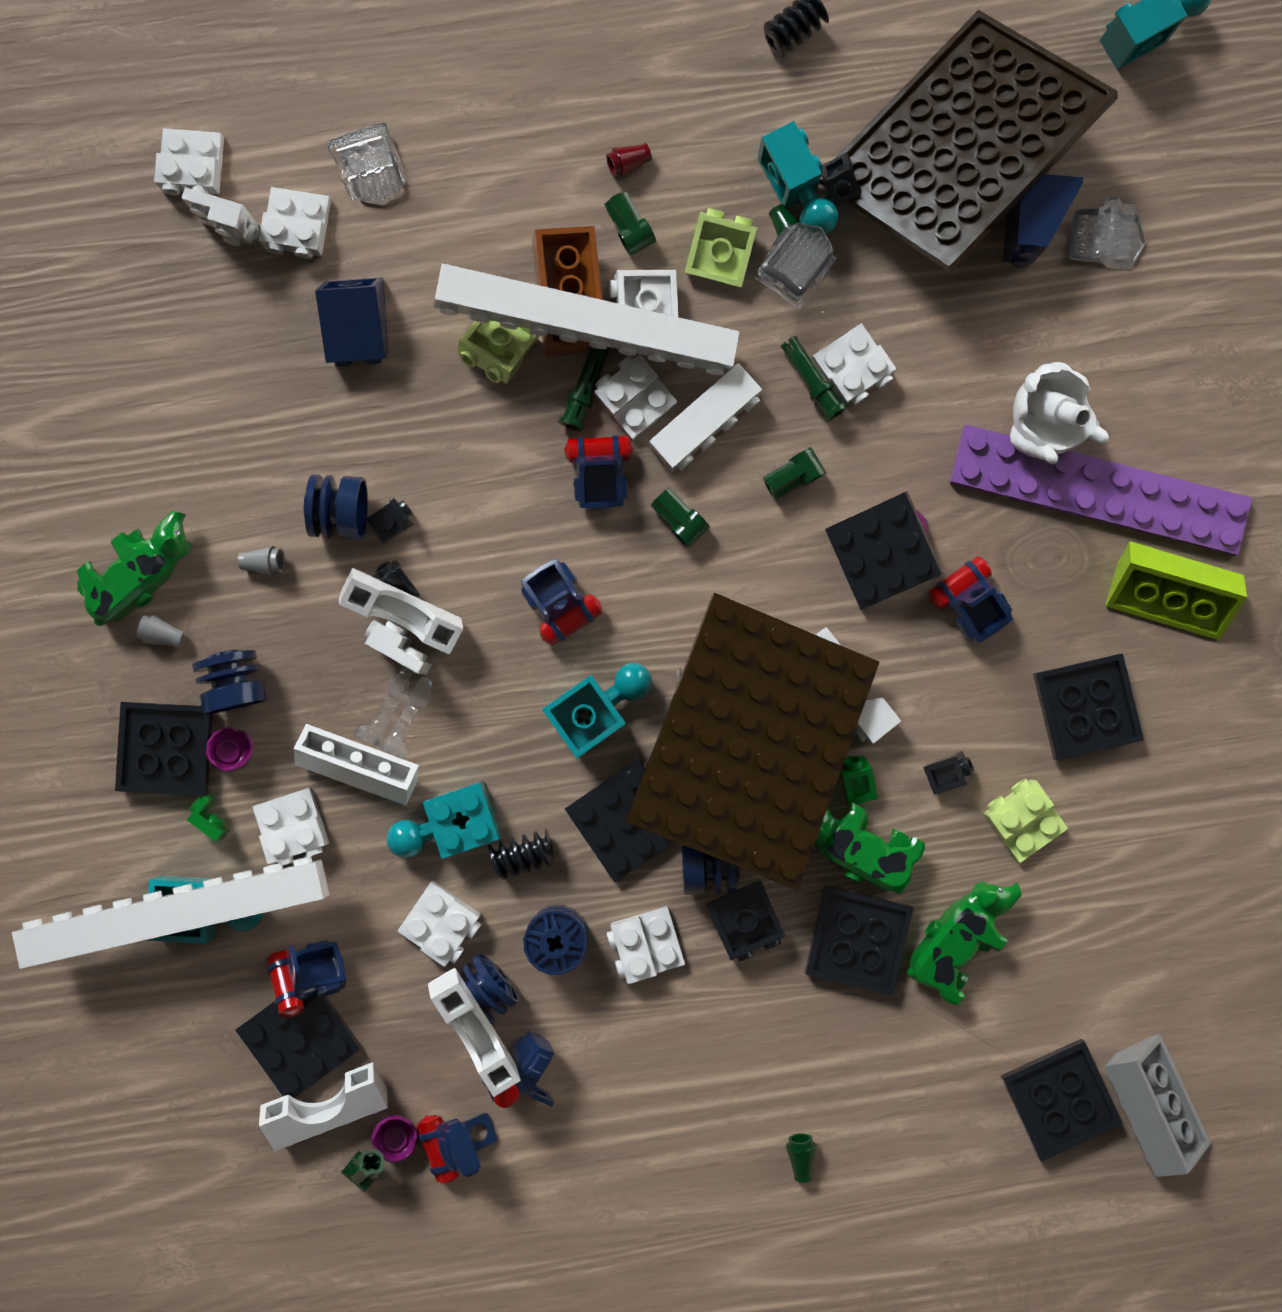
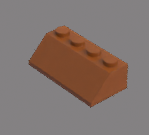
[532,226,602,357]

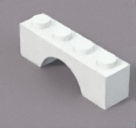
[339,568,463,655]
[816,627,901,743]
[428,968,521,1097]
[259,1062,388,1151]

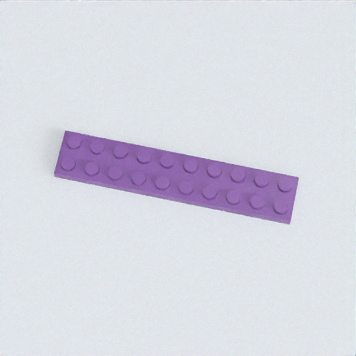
[949,425,1252,556]

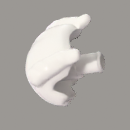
[1009,362,1109,464]

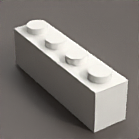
[649,363,762,472]
[294,724,419,806]

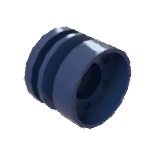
[304,474,368,540]
[192,650,267,715]
[682,845,740,895]
[523,904,589,975]
[460,953,519,1025]

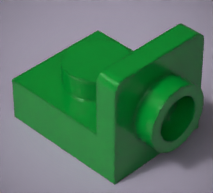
[840,756,878,807]
[187,795,230,842]

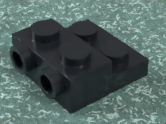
[706,880,785,962]

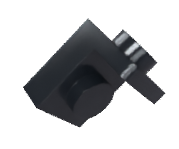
[821,152,862,206]
[366,497,414,544]
[372,560,420,597]
[923,751,974,795]

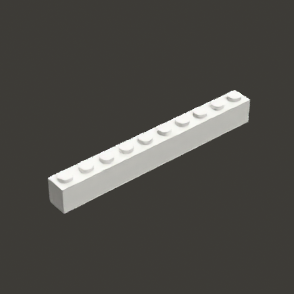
[434,263,739,375]
[12,856,329,969]

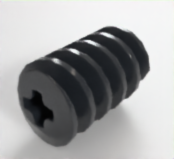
[764,0,829,58]
[488,828,554,880]

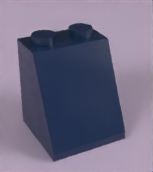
[1003,174,1083,267]
[315,277,389,367]

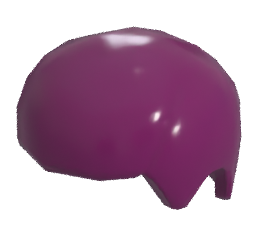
[206,727,253,772]
[371,1115,418,1163]

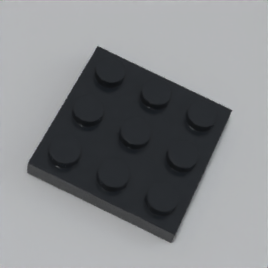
[825,491,944,610]
[1033,653,1144,760]
[115,702,213,796]
[565,758,674,883]
[804,885,914,995]
[235,996,362,1098]
[1001,1039,1123,1162]

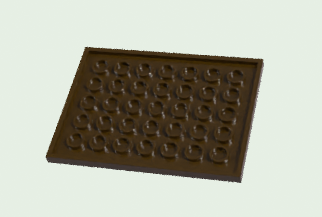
[819,10,1118,273]
[625,593,880,890]

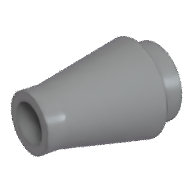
[238,546,285,576]
[136,615,184,648]

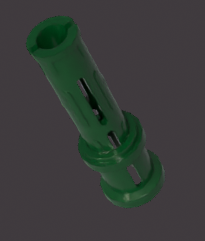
[781,336,848,422]
[558,346,610,432]

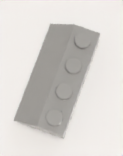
[1104,1034,1211,1177]

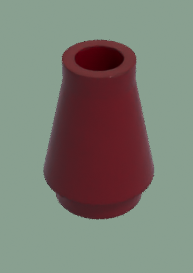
[606,143,652,177]

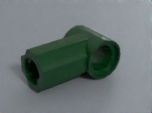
[605,192,656,256]
[763,447,826,500]
[650,487,710,548]
[341,1149,385,1192]

